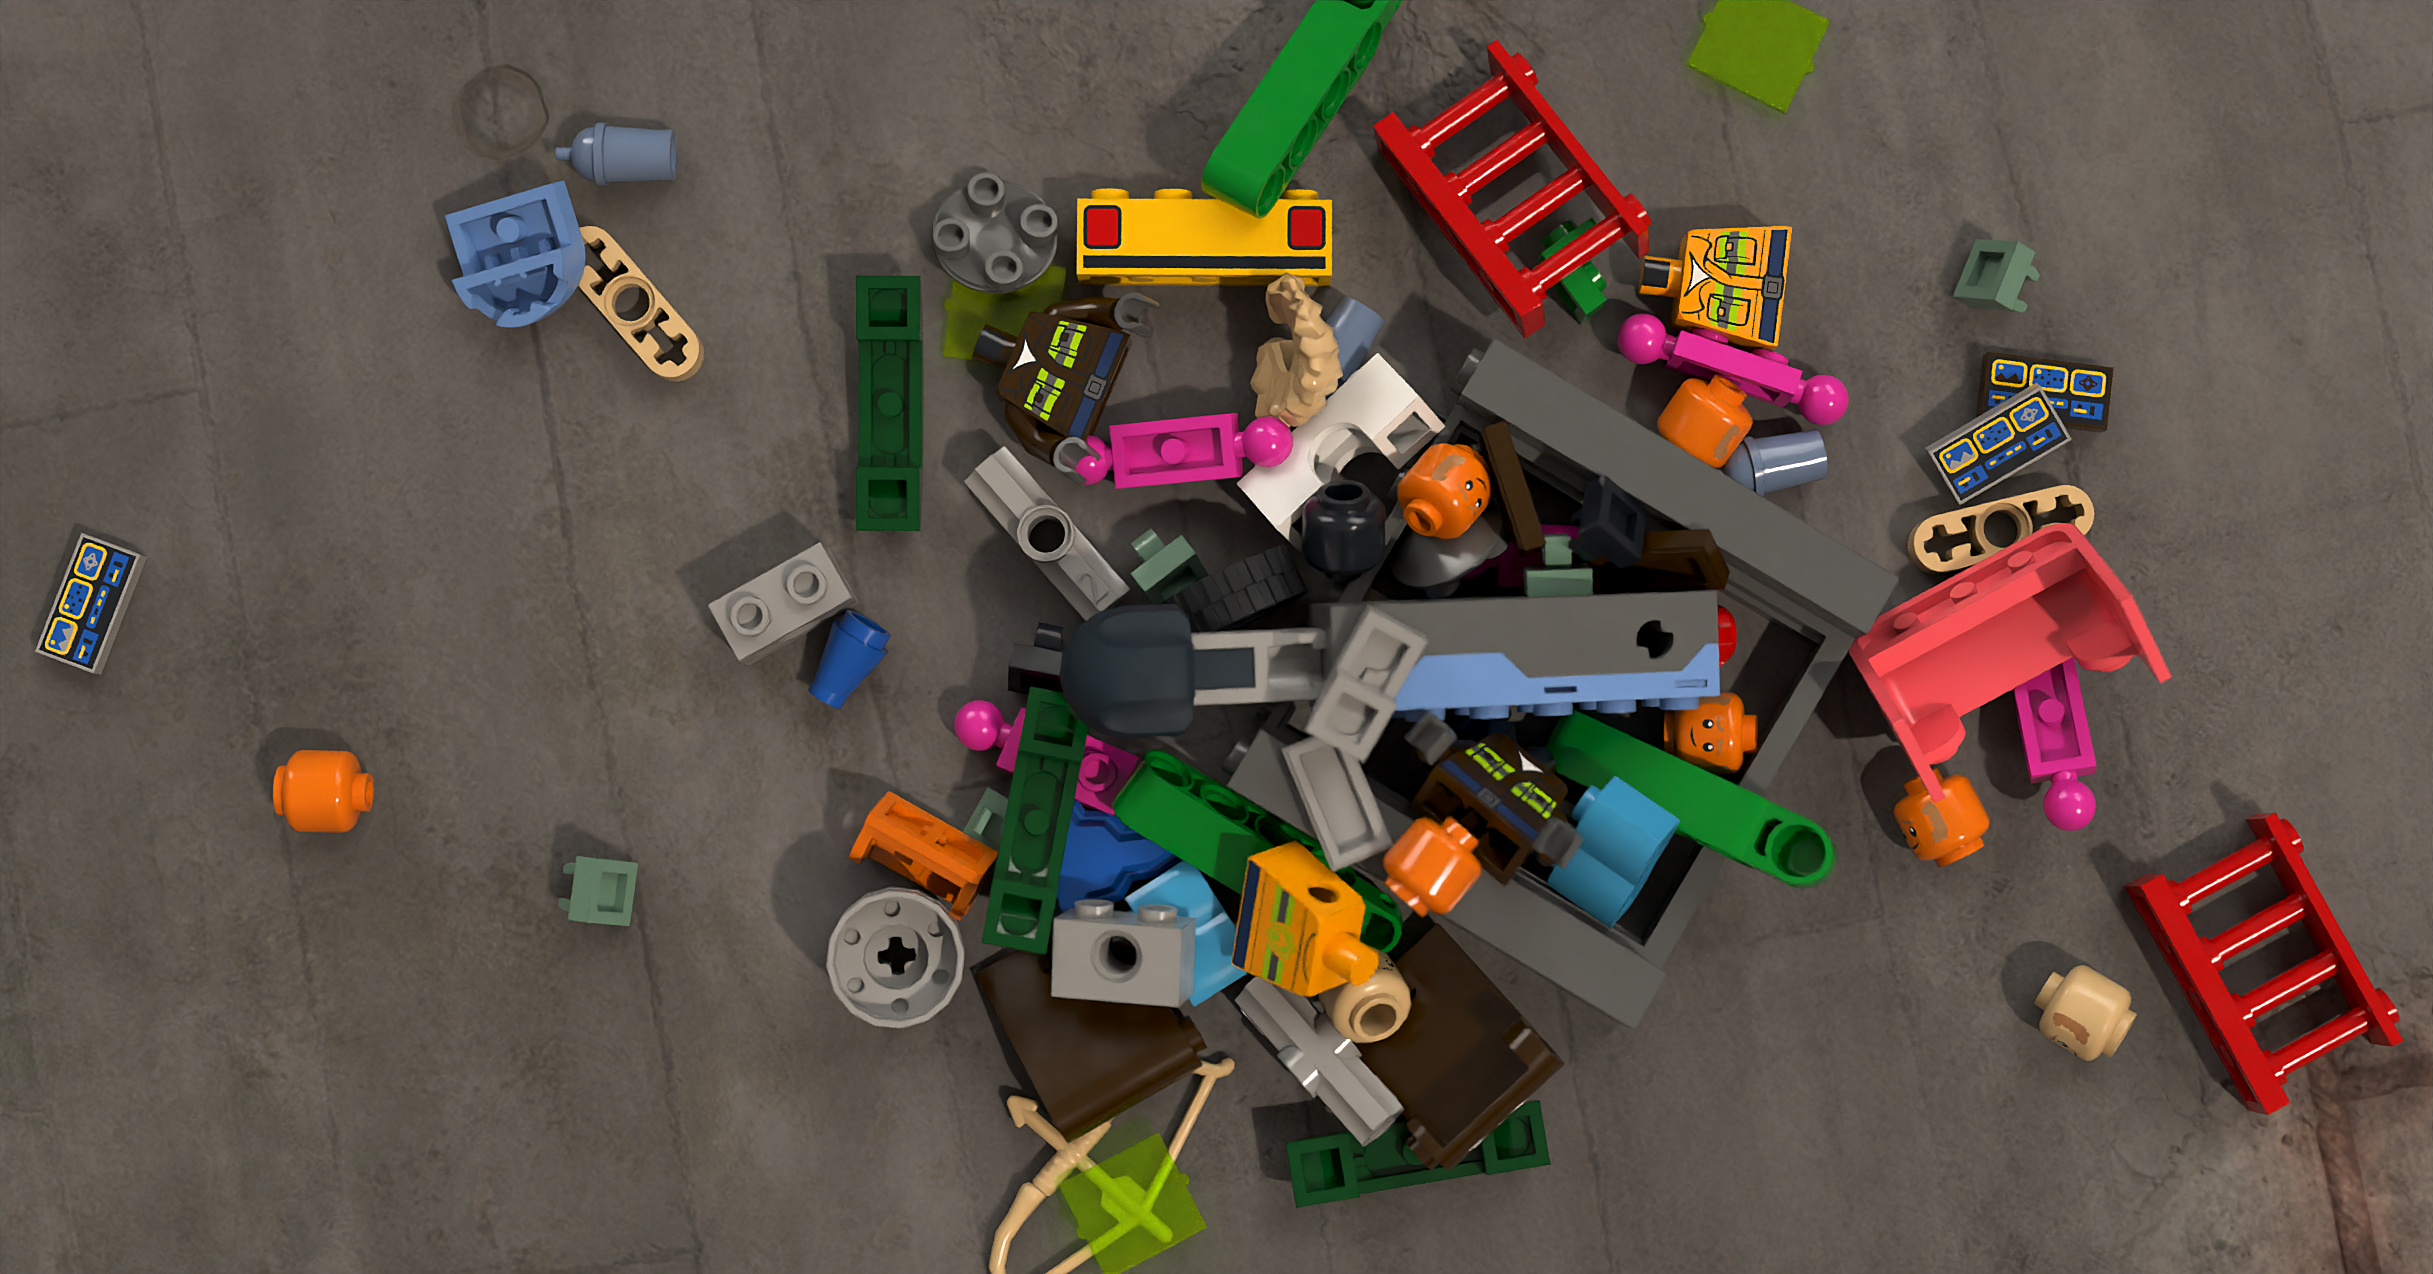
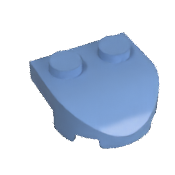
[445,180,586,328]

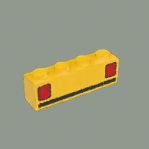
[1077,189,1332,286]

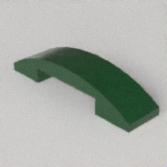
[856,275,924,531]
[981,686,1089,955]
[1285,1100,1551,1208]

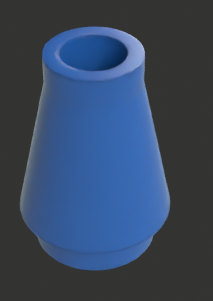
[808,610,891,709]

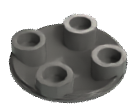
[932,173,1058,293]
[1389,497,1511,599]

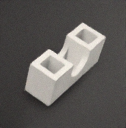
[1237,353,1445,555]

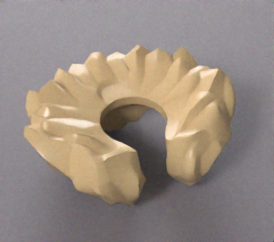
[1250,273,1343,428]

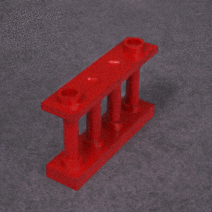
[1373,40,1651,339]
[2124,812,2403,1115]

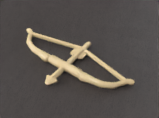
[988,1058,1235,1274]

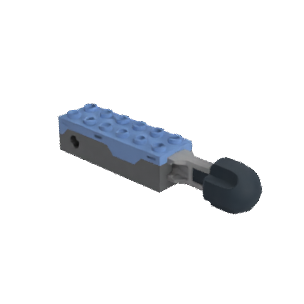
[1059,590,1737,738]

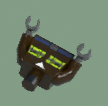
[972,292,1159,485]
[1404,711,1584,886]

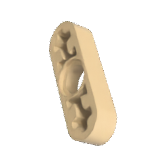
[578,226,704,382]
[1907,485,2094,574]

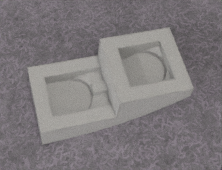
[1304,604,1428,762]

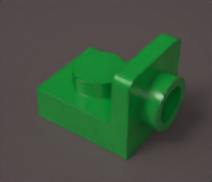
[1536,217,1607,324]

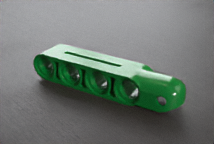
[1201,0,1402,219]
[1543,710,1837,889]
[1112,749,1403,953]

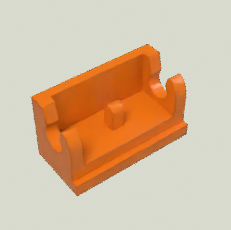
[848,791,998,921]

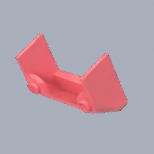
[1848,523,2172,803]

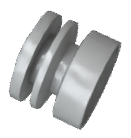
[827,886,965,1028]

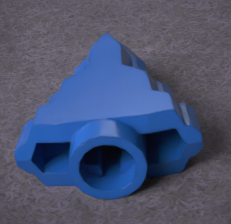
[1056,800,1182,915]

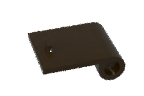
[975,908,1208,1144]
[1352,923,1565,1171]

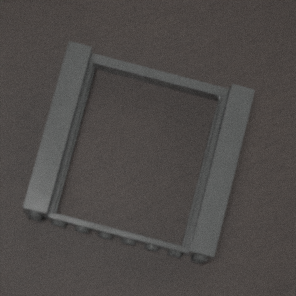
[1222,338,1900,1030]

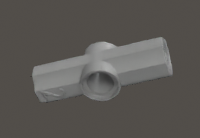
[964,446,1131,621]
[1234,976,1405,1147]

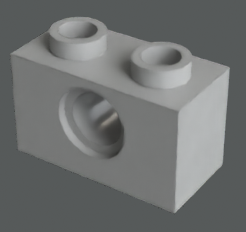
[708,542,860,665]
[1051,899,1196,1007]

